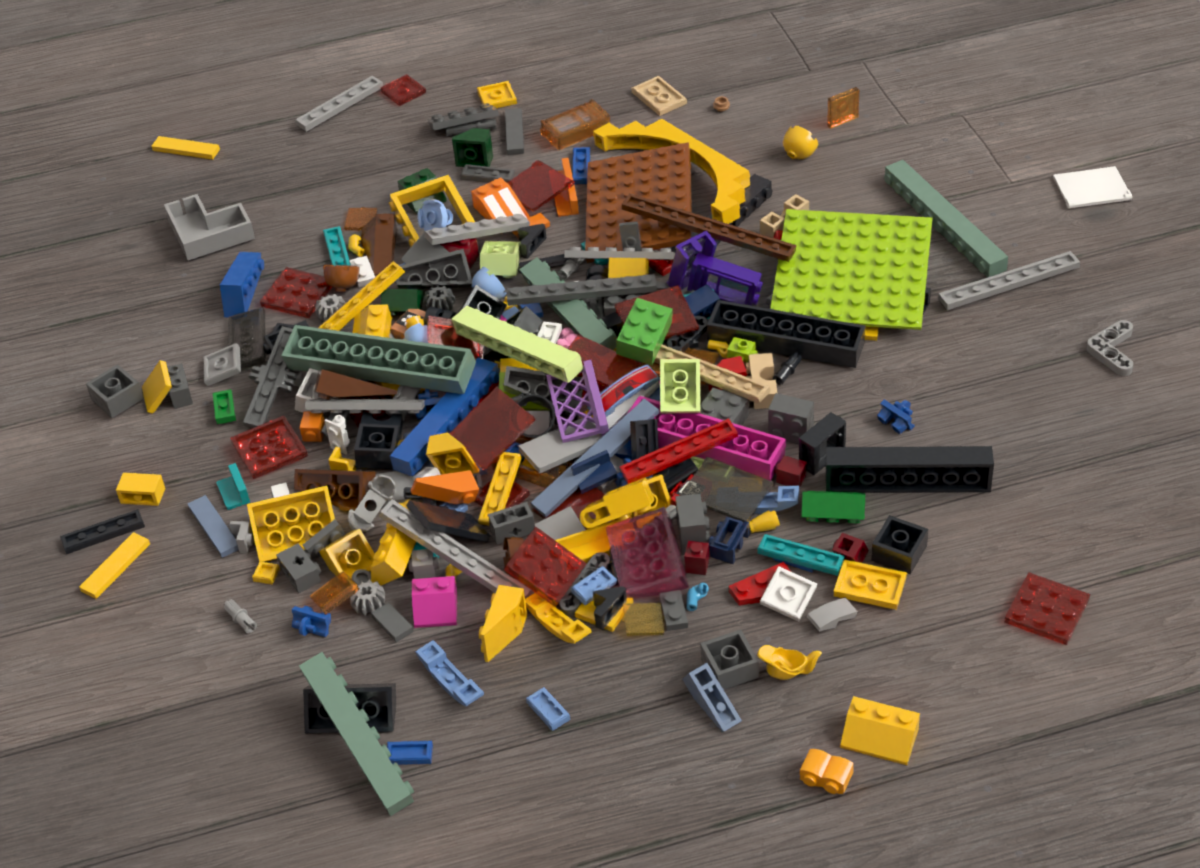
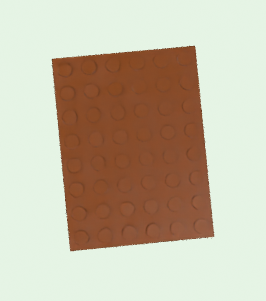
[585,142,692,263]

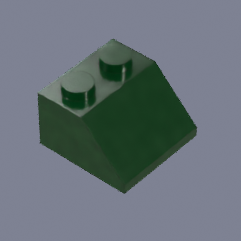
[452,128,493,167]
[397,168,447,215]
[381,289,425,315]

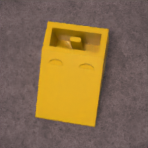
[479,585,527,662]

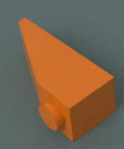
[410,470,479,504]

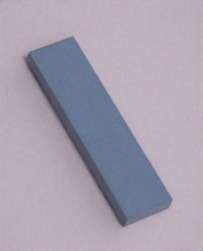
[188,495,239,558]

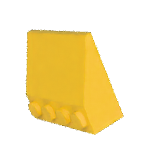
[247,486,335,562]

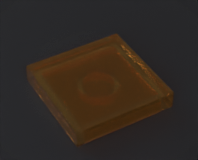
[827,87,860,129]
[310,571,360,615]

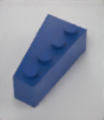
[220,252,264,318]

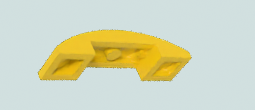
[525,590,592,644]

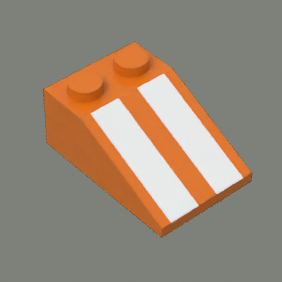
[471,177,530,234]

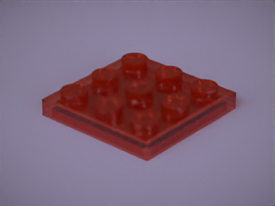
[260,267,332,318]
[230,416,308,479]
[503,527,587,607]
[1004,572,1091,645]

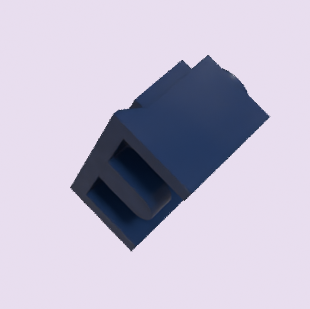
[708,517,750,564]

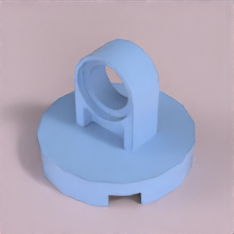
[418,199,453,231]

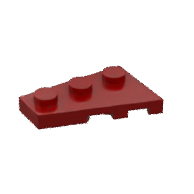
[728,562,791,606]

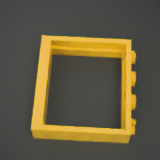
[388,175,475,247]

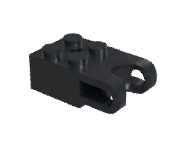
[354,412,403,469]

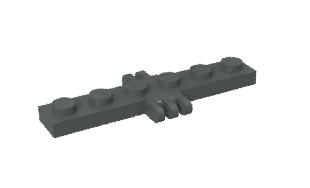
[243,326,297,430]

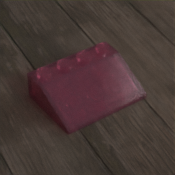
[606,507,689,598]

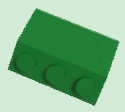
[802,491,865,523]

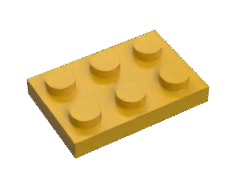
[833,560,907,610]

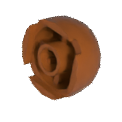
[323,265,360,291]

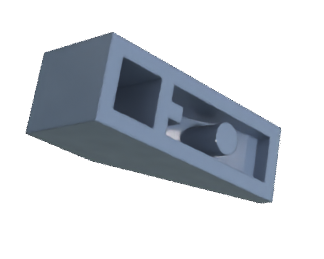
[682,663,742,733]

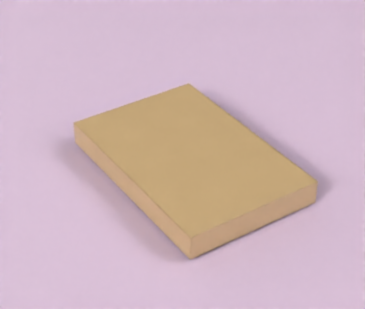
[632,76,687,116]

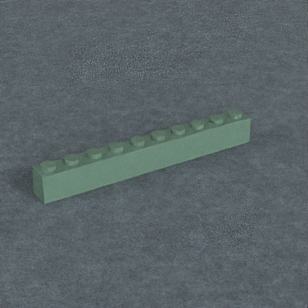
[884,160,1008,277]

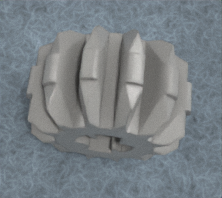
[315,294,346,321]
[349,580,386,616]

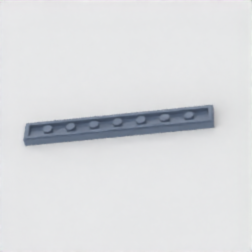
[531,399,659,518]

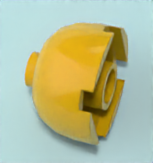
[783,126,819,159]

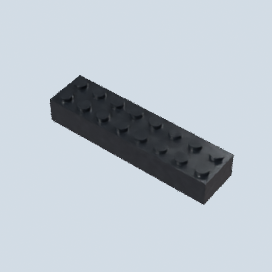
[707,300,866,368]
[825,446,994,493]

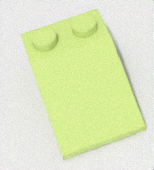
[480,241,520,278]
[660,359,700,413]

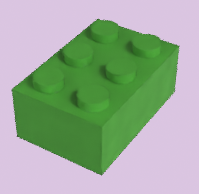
[616,298,673,365]

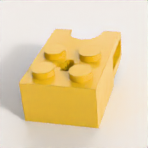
[580,477,654,528]

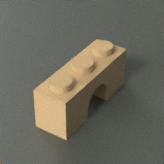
[760,194,809,238]
[745,353,777,409]

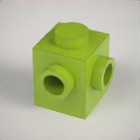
[727,337,758,368]

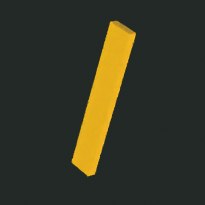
[318,261,405,331]

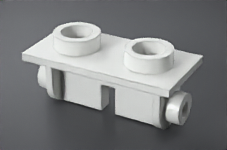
[325,415,350,455]

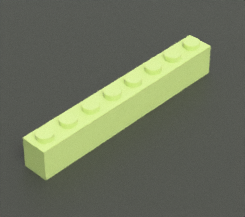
[452,306,583,383]

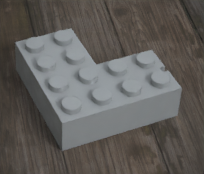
[164,194,255,260]

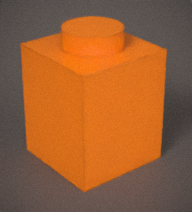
[300,411,325,442]

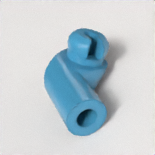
[686,583,709,611]

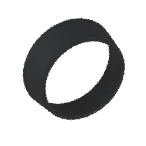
[511,394,555,438]

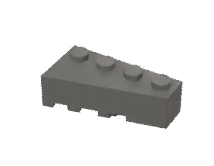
[396,249,472,289]
[503,366,584,420]

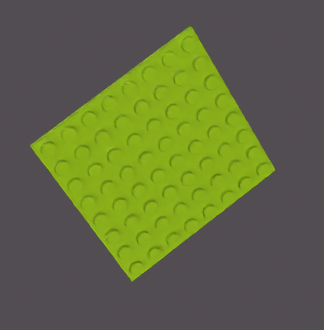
[770,209,932,330]

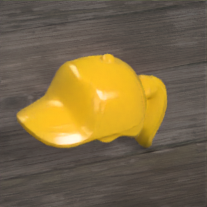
[757,645,822,680]

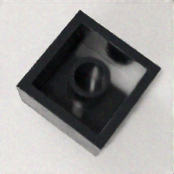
[871,515,929,575]

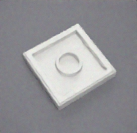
[760,566,817,622]

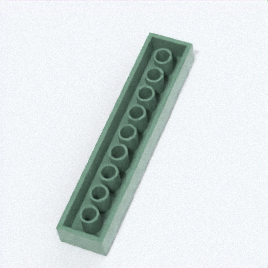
[281,325,476,394]

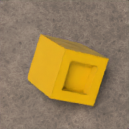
[328,447,356,471]

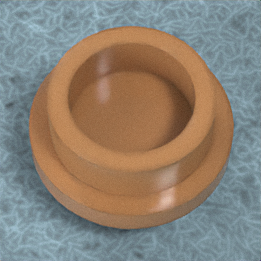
[713,96,730,111]

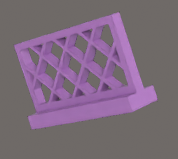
[546,360,609,443]

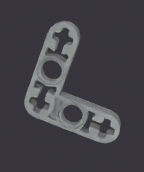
[1087,320,1133,376]

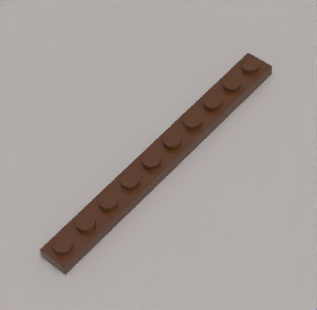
[622,193,797,262]

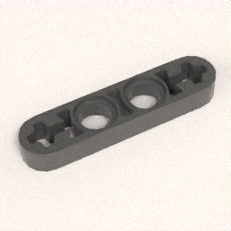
[560,552,610,617]

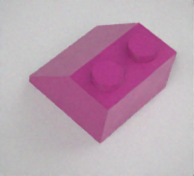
[412,576,457,628]

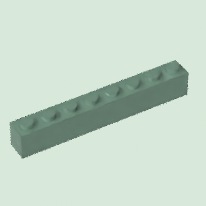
[519,257,617,359]
[299,652,414,816]

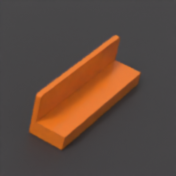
[549,158,579,217]

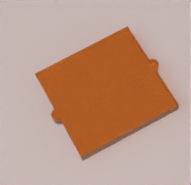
[344,207,377,231]

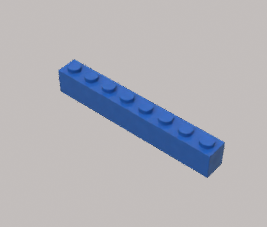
[390,358,499,477]

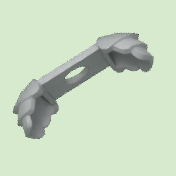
[348,475,396,532]

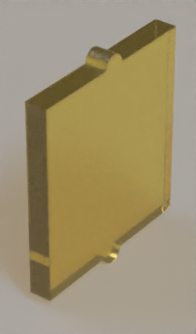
[623,603,665,636]

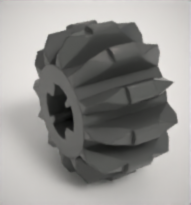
[423,285,455,311]

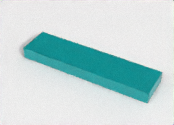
[323,226,351,265]
[757,534,845,576]

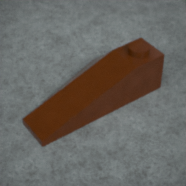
[361,213,397,277]
[314,369,397,400]
[294,469,376,511]

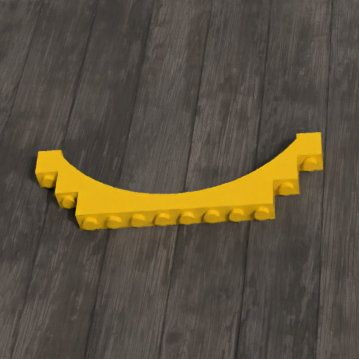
[593,119,750,224]

